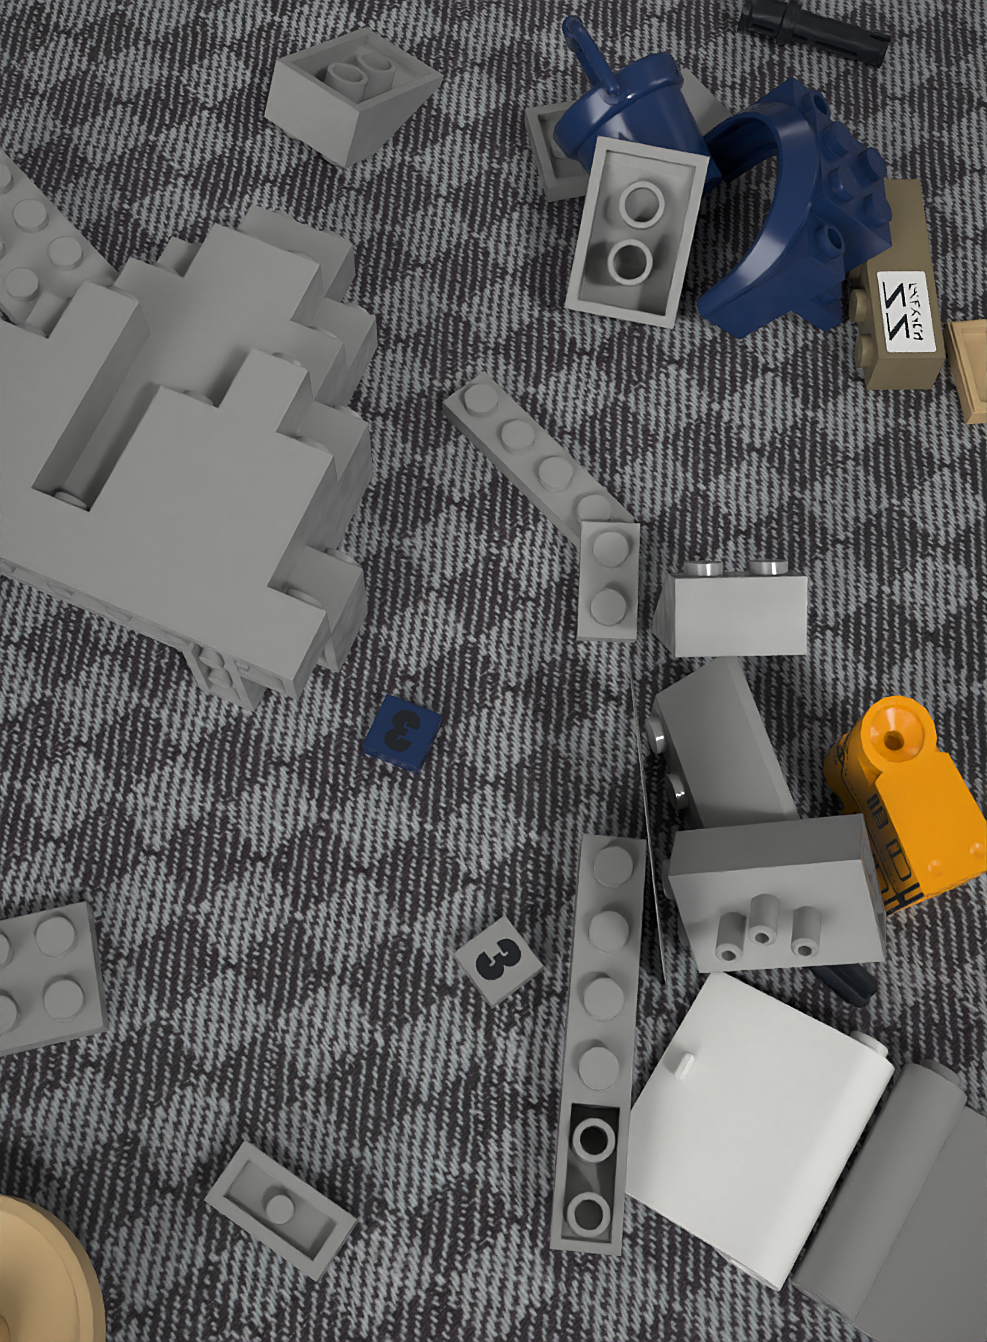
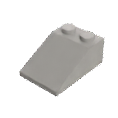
[264,27,444,168]
[564,136,710,329]
[652,559,808,657]

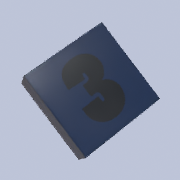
[362,694,443,775]

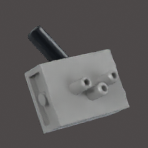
[661,813,886,1008]

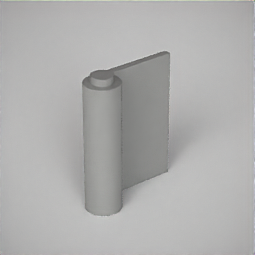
[790,1059,987,1342]

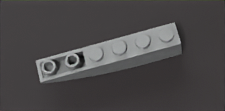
[549,833,647,1256]

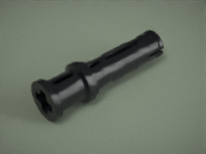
[737,0,892,69]

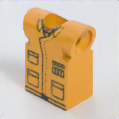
[823,695,987,916]

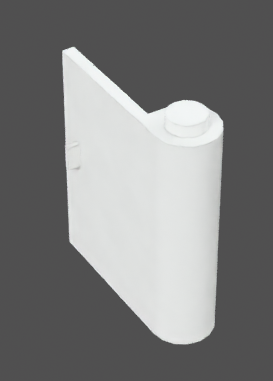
[625,972,895,1291]

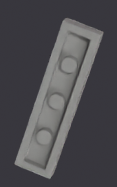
[442,371,634,550]

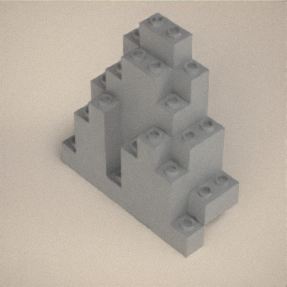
[0,204,378,712]

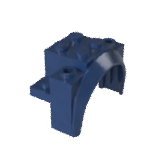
[696,76,892,340]

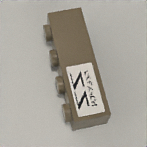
[845,179,946,390]

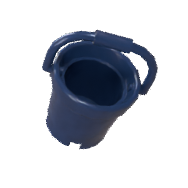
[553,15,723,199]

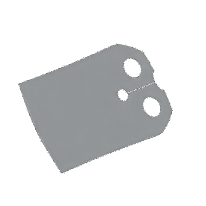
[628,657,668,990]

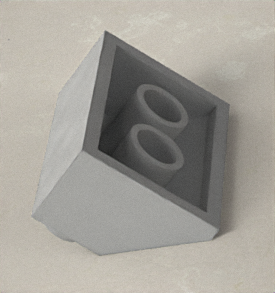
[645,656,800,830]

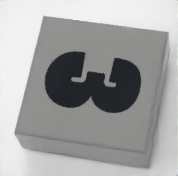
[453,915,544,1009]

